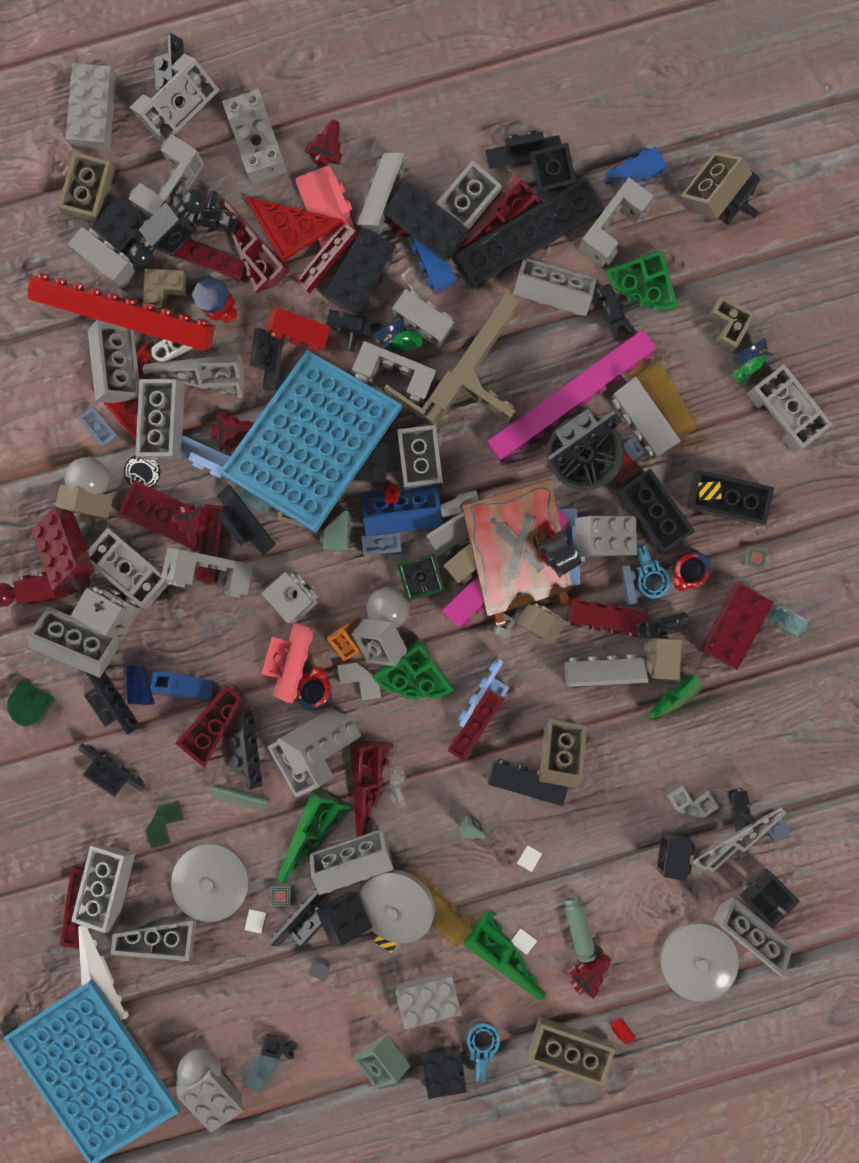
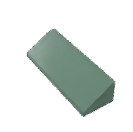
[211,784,270,812]
[460,815,486,839]

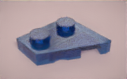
[127,665,155,705]

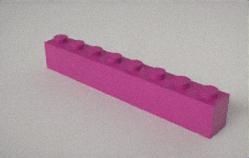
[442,506,569,628]

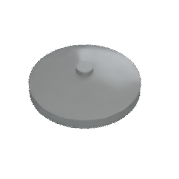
[171,843,249,922]
[359,869,435,943]
[660,922,739,1001]

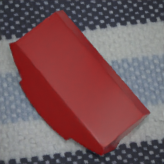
[384,483,400,504]
[611,1017,636,1045]

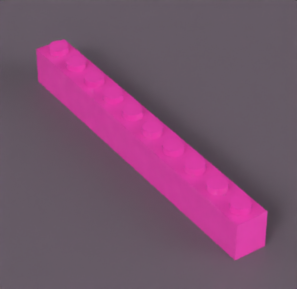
[487,330,656,462]

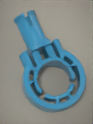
[636,544,670,598]
[467,1022,500,1082]

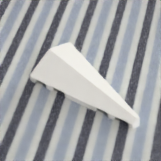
[78,925,129,1020]

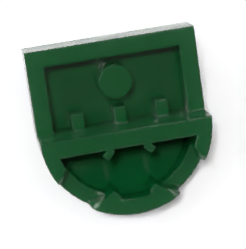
[7,679,55,727]

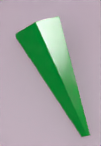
[278,790,352,883]
[462,909,546,1000]

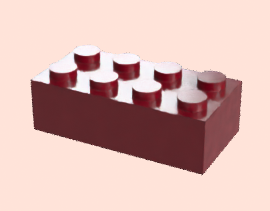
[31,506,95,595]
[699,584,774,670]

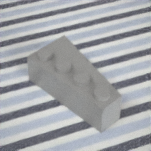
[110,919,197,961]

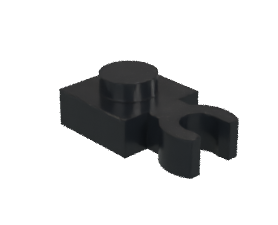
[261,1034,297,1059]

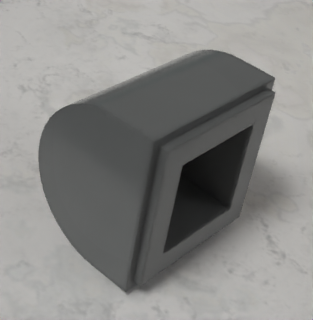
[308,958,330,982]

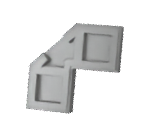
[337,662,381,700]
[666,785,720,818]

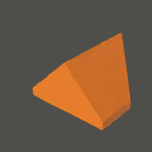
[326,616,360,662]

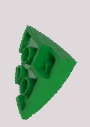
[606,250,678,310]
[373,639,454,700]
[646,674,703,719]

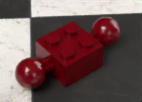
[0,572,91,607]

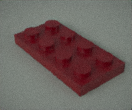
[118,480,196,547]

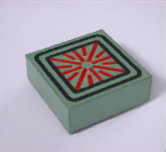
[744,547,768,569]
[271,885,291,906]

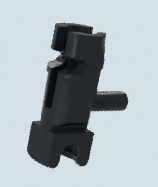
[723,171,761,225]
[188,190,237,233]
[594,284,640,340]
[326,309,381,352]
[636,612,690,639]
[727,788,757,843]

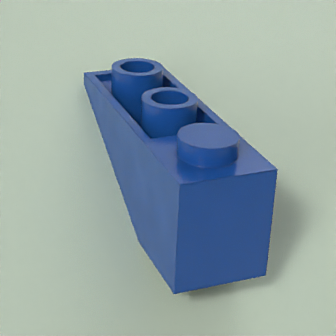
[603,146,667,184]
[410,237,456,294]
[151,671,214,701]

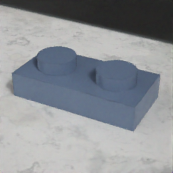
[78,406,118,448]
[361,533,402,556]
[619,565,639,605]

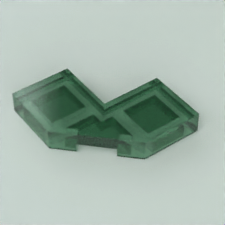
[146,800,184,849]

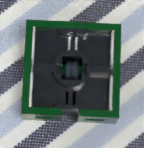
[397,553,445,601]

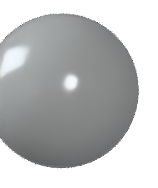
[64,457,109,494]
[366,587,409,628]
[177,1049,221,1087]

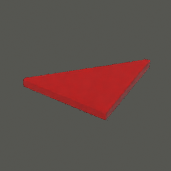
[245,197,344,262]
[91,342,151,441]

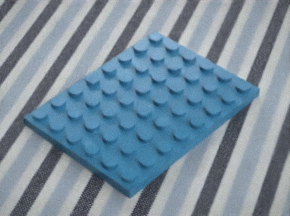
[219,350,402,534]
[4,978,181,1163]

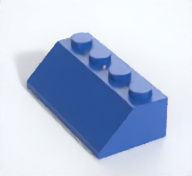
[362,486,442,536]

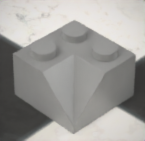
[352,619,408,667]

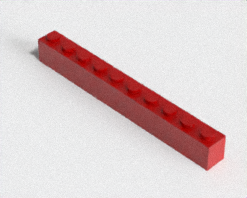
[27,273,215,351]

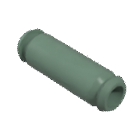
[564,896,596,962]

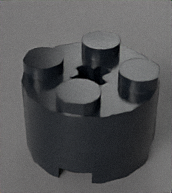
[538,531,582,578]

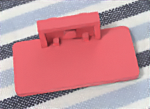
[296,166,356,248]
[261,623,313,703]

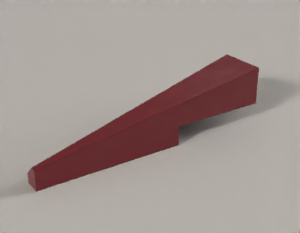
[456,173,543,253]
[220,199,290,293]
[350,741,393,838]

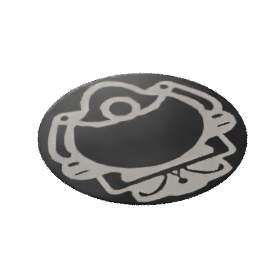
[124,455,161,488]

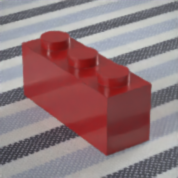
[266,307,331,352]

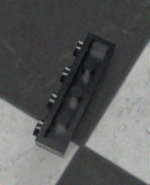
[487,758,568,806]

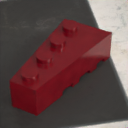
[566,598,648,638]
[175,682,243,768]

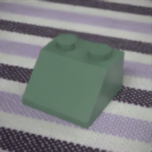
[320,511,351,552]
[353,1035,410,1089]

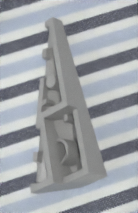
[142,354,244,398]
[692,807,787,872]

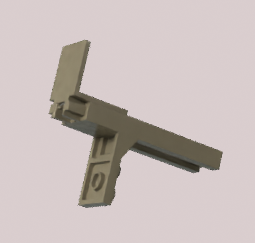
[385,293,520,426]

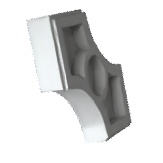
[440,490,479,517]

